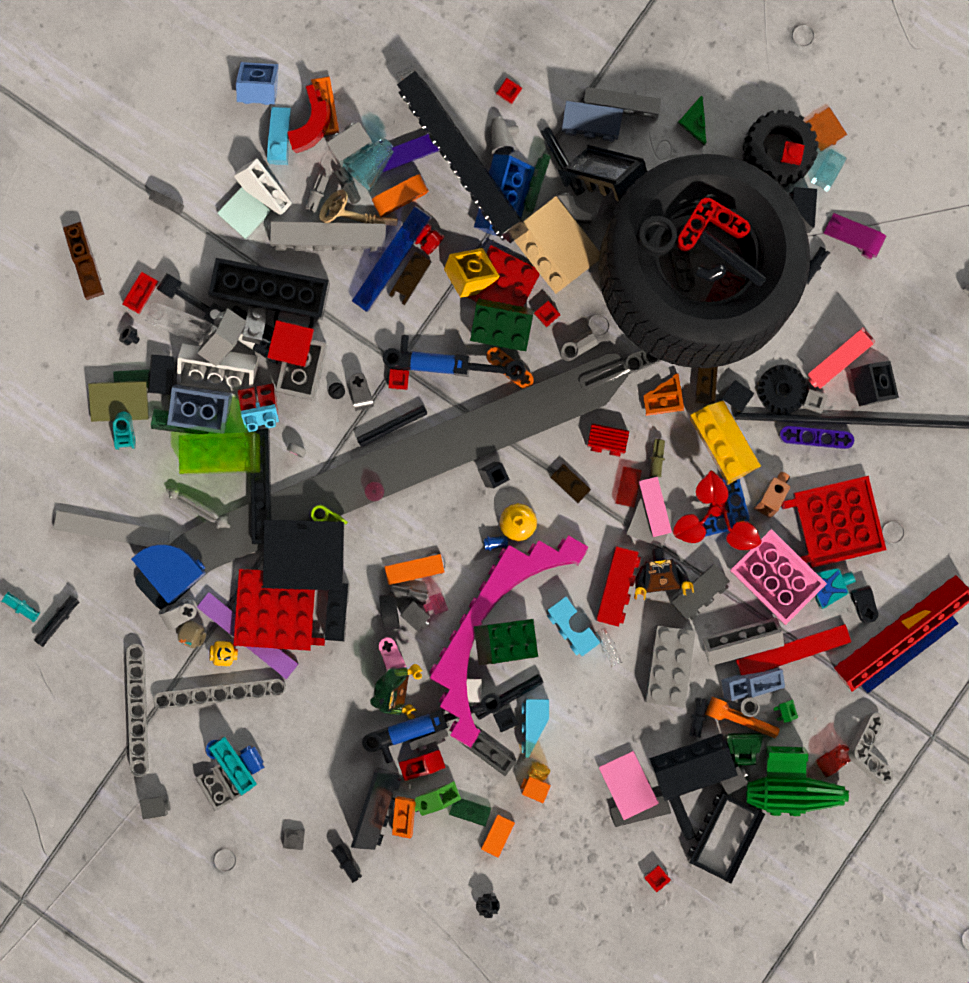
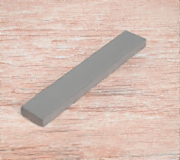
[53,511,170,547]

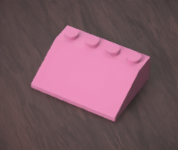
[729,529,827,625]

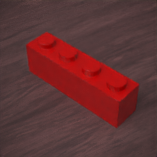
[596,546,641,627]

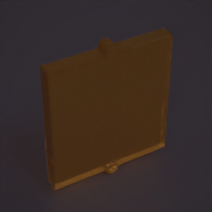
[805,107,848,152]

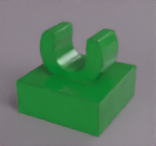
[774,699,798,723]

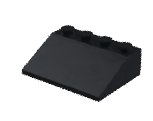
[351,767,401,850]

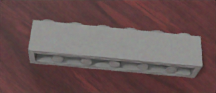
[270,222,387,253]

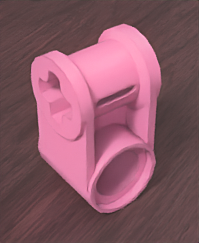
[379,637,407,675]

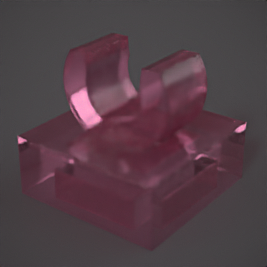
[424,592,448,615]

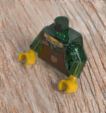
[370,664,423,719]

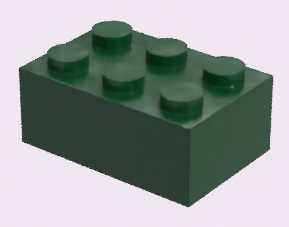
[470,298,534,351]
[474,619,538,665]

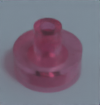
[365,482,385,501]

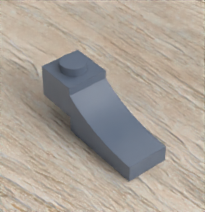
[721,668,785,701]

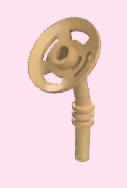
[319,190,398,226]

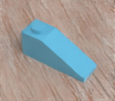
[267,107,291,165]

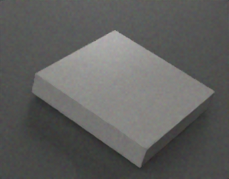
[626,498,676,548]

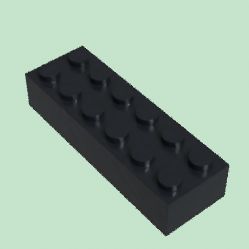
[208,258,330,320]

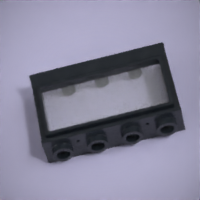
[558,145,648,201]
[686,791,765,884]

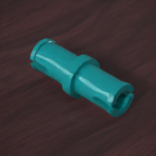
[1,592,41,623]

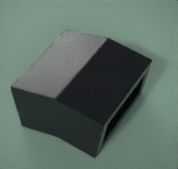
[722,380,755,412]

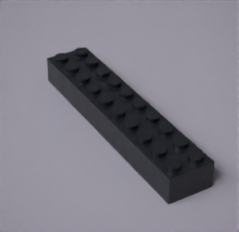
[397,71,529,243]

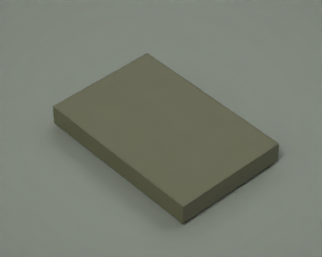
[88,381,149,422]

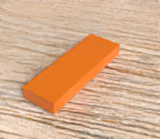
[311,76,339,136]
[384,554,445,585]

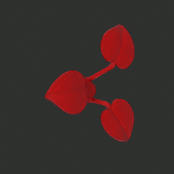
[673,470,762,550]

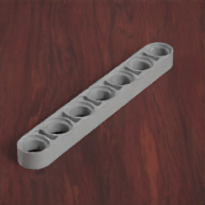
[126,644,149,777]
[153,678,286,709]

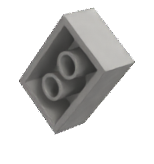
[276,340,328,401]

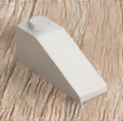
[234,159,292,215]

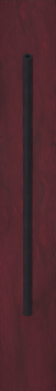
[735,412,969,429]

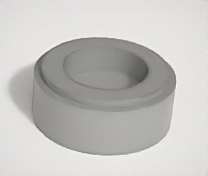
[286,443,306,458]

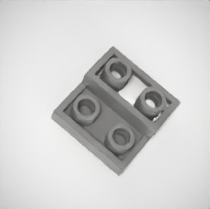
[195,764,250,811]

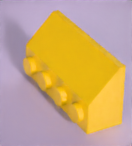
[690,401,761,485]

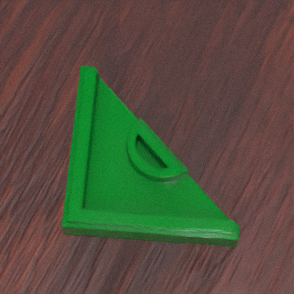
[678,96,707,145]

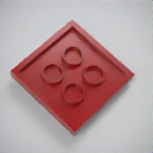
[466,245,540,307]

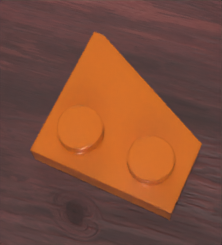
[643,373,684,416]

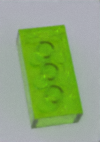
[179,432,260,475]

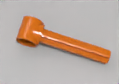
[705,696,780,738]

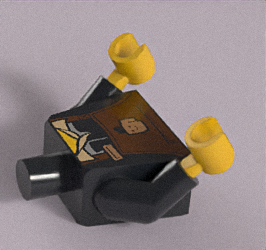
[634,548,694,600]

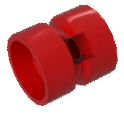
[408,219,444,255]

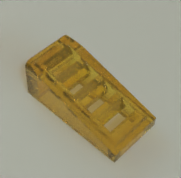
[527,760,551,781]

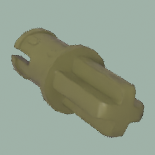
[649,439,665,478]

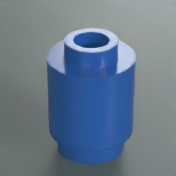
[239,745,265,775]

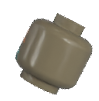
[176,620,206,649]

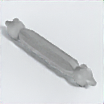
[166,487,231,529]

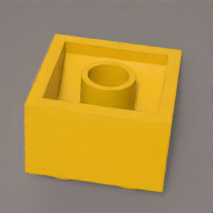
[444,248,499,298]

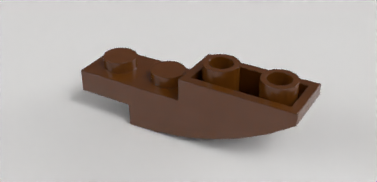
[63,222,105,300]

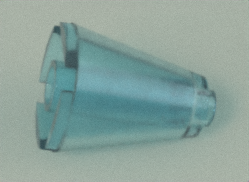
[342,139,394,192]

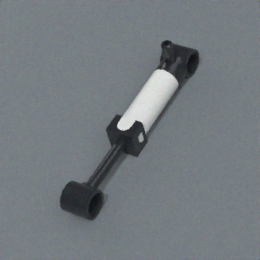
[156,273,279,365]

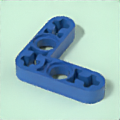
[700,479,749,537]

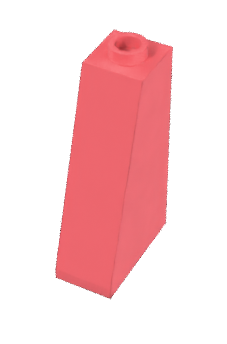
[808,327,875,389]

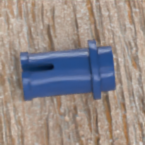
[483,535,508,551]

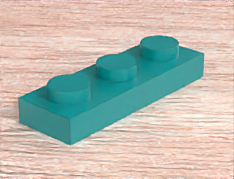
[208,737,257,796]

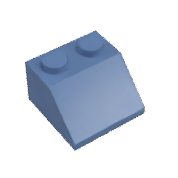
[236,62,279,105]

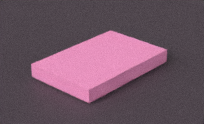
[599,751,659,820]

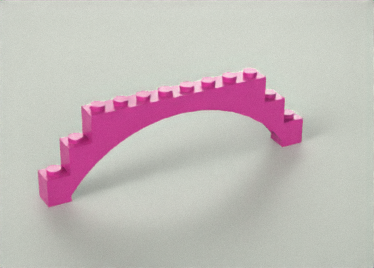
[429,535,588,748]

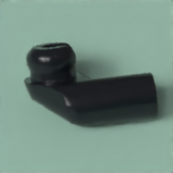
[695,264,726,282]

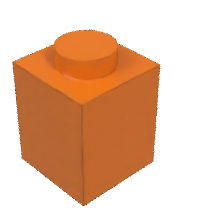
[520,775,551,803]

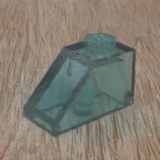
[811,149,847,191]

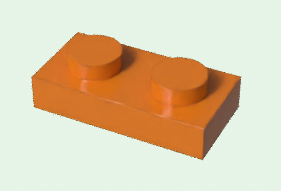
[392,796,416,839]

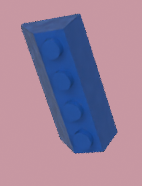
[474,154,535,236]

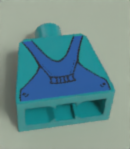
[814,568,856,609]

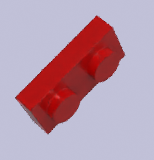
[122,271,159,315]

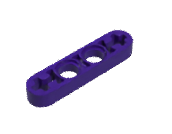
[779,426,855,449]

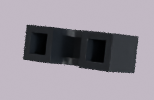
[324,583,350,642]

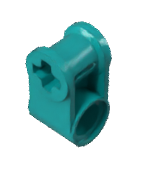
[113,411,136,450]

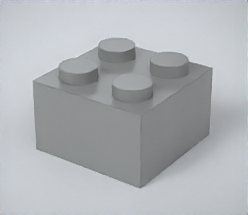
[327,122,374,167]
[197,309,247,366]

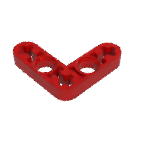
[677,198,750,251]

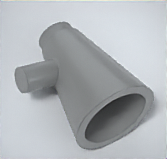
[491,117,519,155]

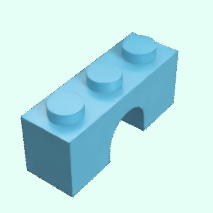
[546,596,600,656]

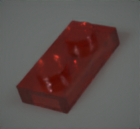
[615,466,642,508]

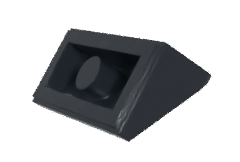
[147,354,174,395]

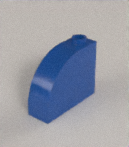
[131,545,206,603]

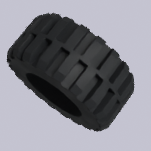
[742,110,819,187]

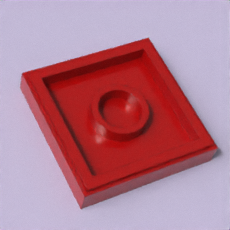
[267,320,314,367]

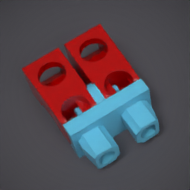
[237,383,279,432]

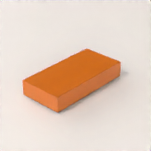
[481,814,515,858]

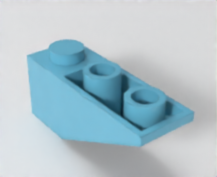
[522,699,549,758]

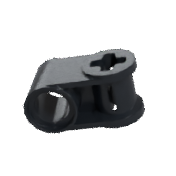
[850,585,879,623]

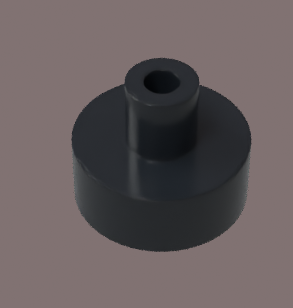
[119,325,140,346]

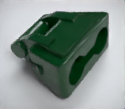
[725,733,763,765]

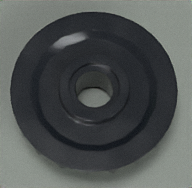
[758,365,808,414]

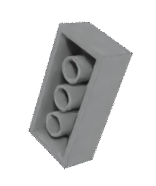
[645,625,696,708]

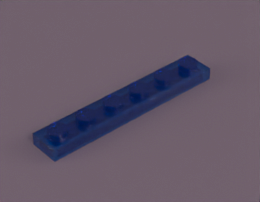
[352,206,432,312]
[861,616,959,694]

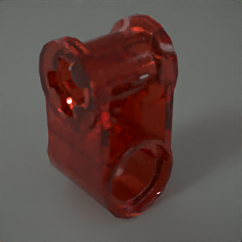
[815,745,851,778]

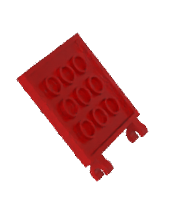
[781,475,887,568]
[233,569,325,651]

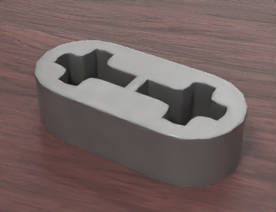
[148,190,185,215]

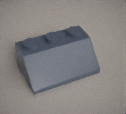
[562,101,623,142]
[167,384,233,434]

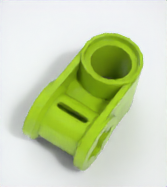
[311,505,348,525]

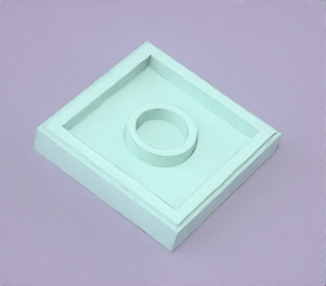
[217,187,271,239]

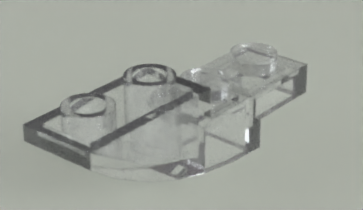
[145,303,208,343]

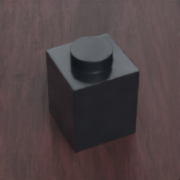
[478,461,510,489]

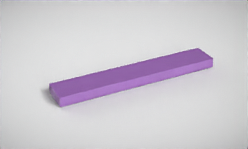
[197,592,299,679]

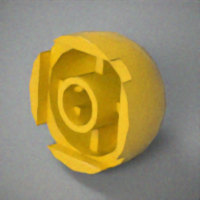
[499,503,537,542]

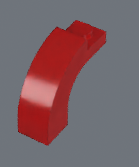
[287,84,331,153]

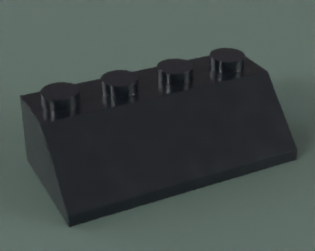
[649,733,738,801]

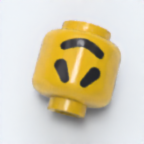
[209,641,238,667]

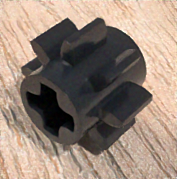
[476,893,500,918]

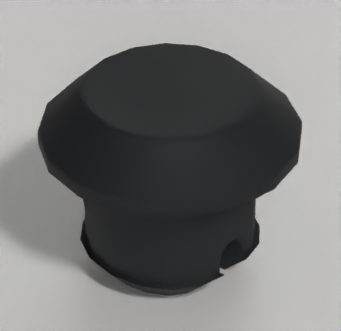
[328,382,345,399]

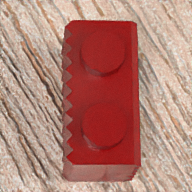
[587,423,629,457]

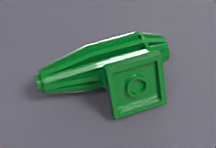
[746,746,849,817]

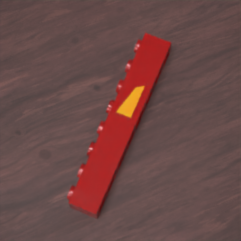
[834,575,969,692]

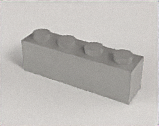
[703,617,784,666]

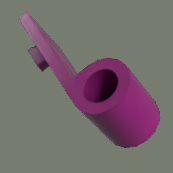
[824,213,887,260]

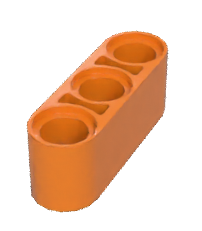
[372,174,429,217]

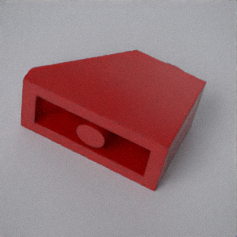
[399,750,446,781]

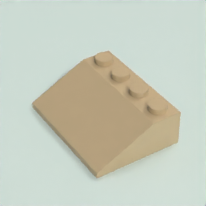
[514,196,600,294]

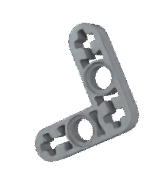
[848,713,894,784]

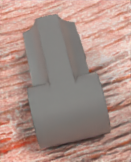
[560,330,598,362]

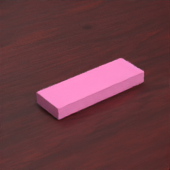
[639,477,672,537]

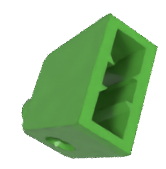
[415,781,461,816]

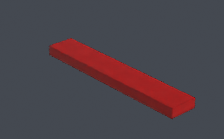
[736,624,851,675]

